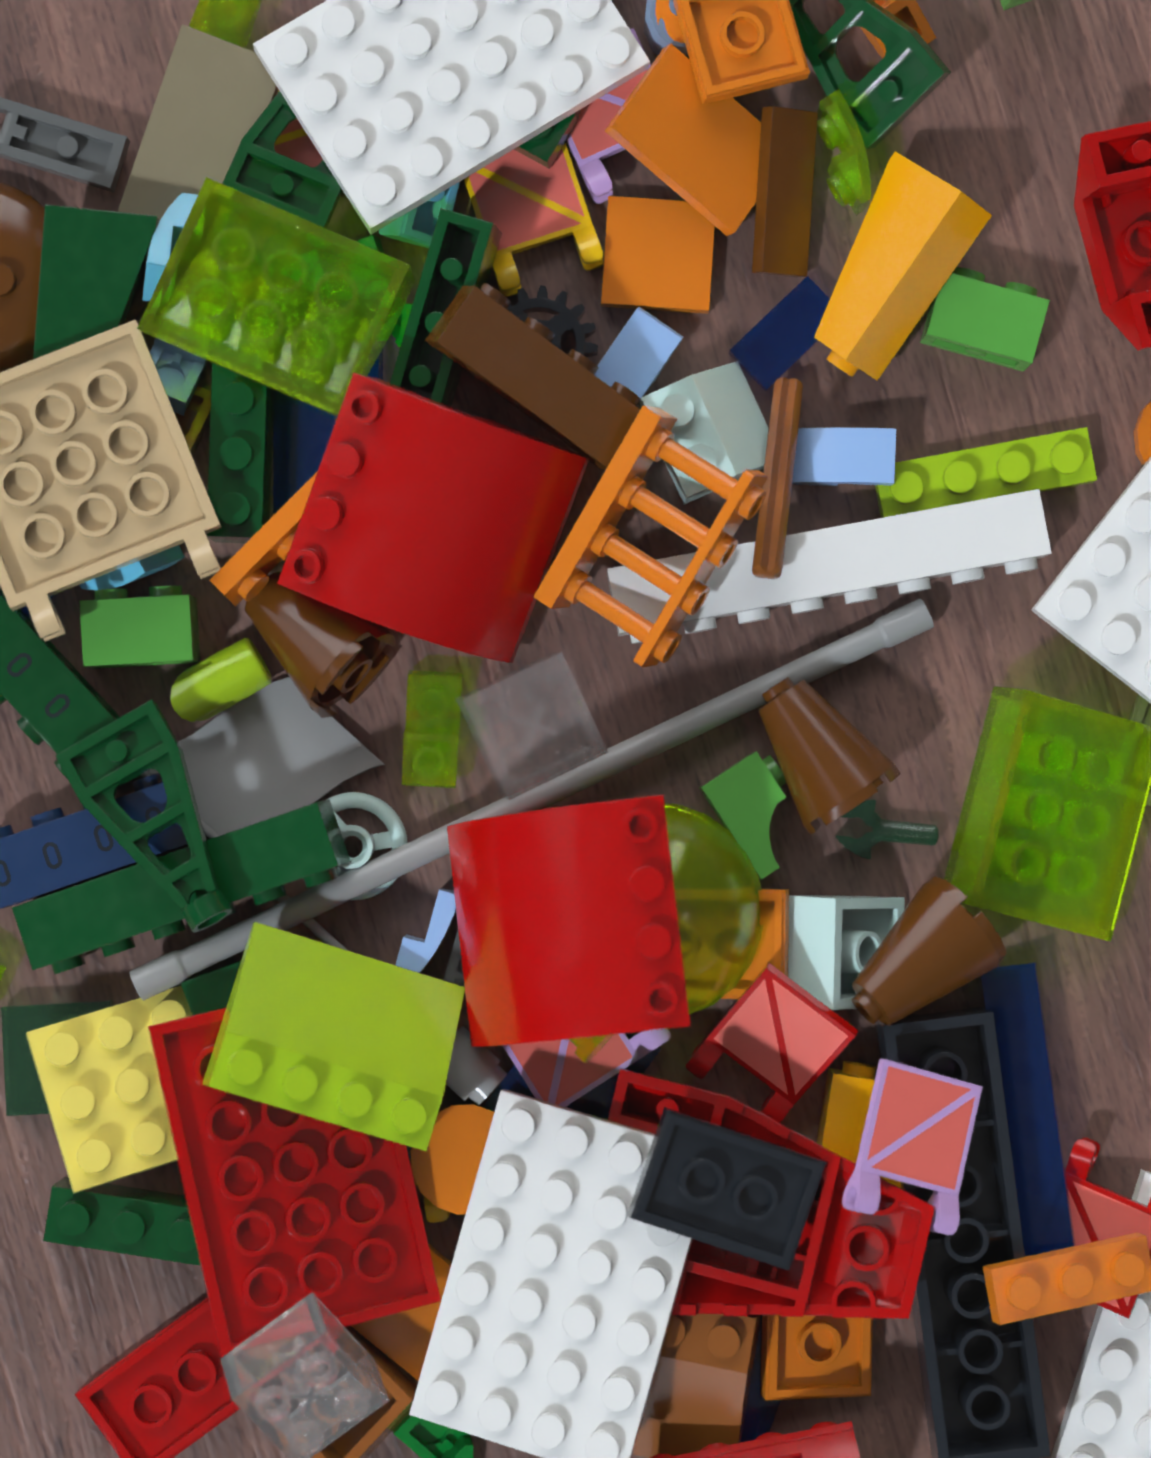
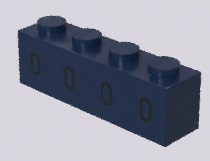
[0,773,188,909]

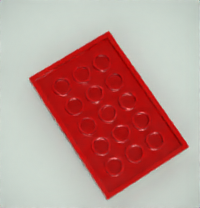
[147,1007,441,1360]

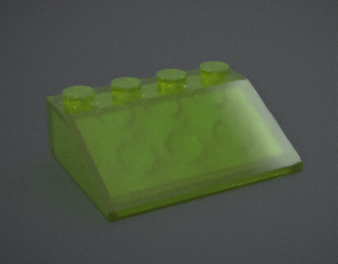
[137,177,415,417]
[944,686,1151,942]

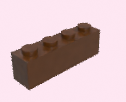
[425,283,642,470]

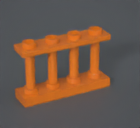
[534,405,768,668]

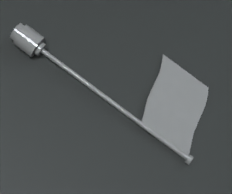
[140,677,507,1106]

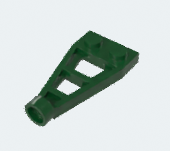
[789,0,951,149]
[221,91,343,236]
[55,699,232,932]

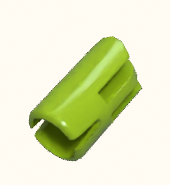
[170,638,272,722]

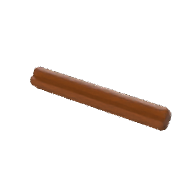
[752,377,803,580]

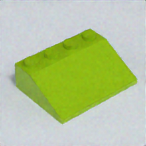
[202,922,465,1151]

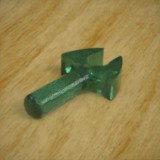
[834,800,939,859]

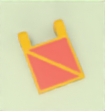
[464,143,604,297]

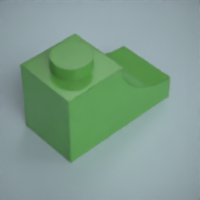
[699,751,787,880]

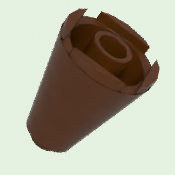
[245,572,396,718]
[758,676,901,834]
[852,876,1006,1025]

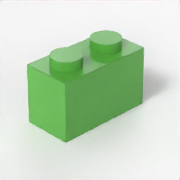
[920,267,1050,372]
[80,585,200,669]

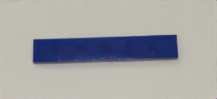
[981,962,1076,1257]

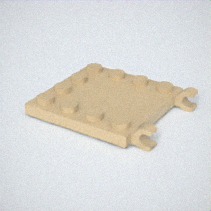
[0,320,222,642]

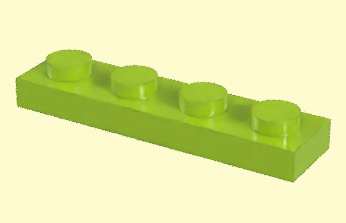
[875,427,1097,518]

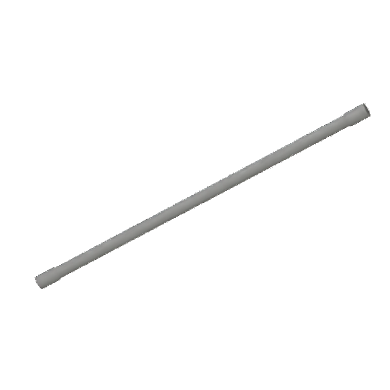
[129,598,934,1001]

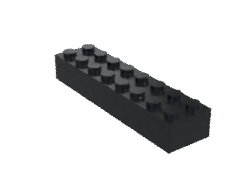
[876,1007,1051,1458]

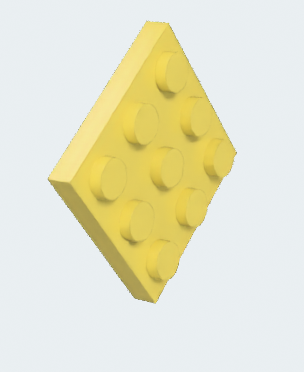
[26,985,192,1194]

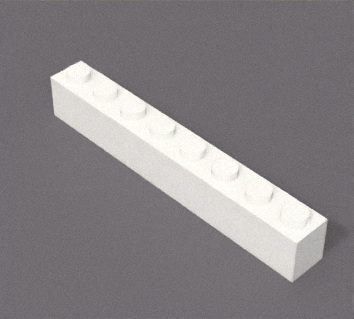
[607,489,1052,644]

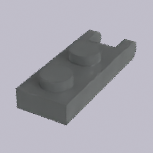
[0,97,130,193]

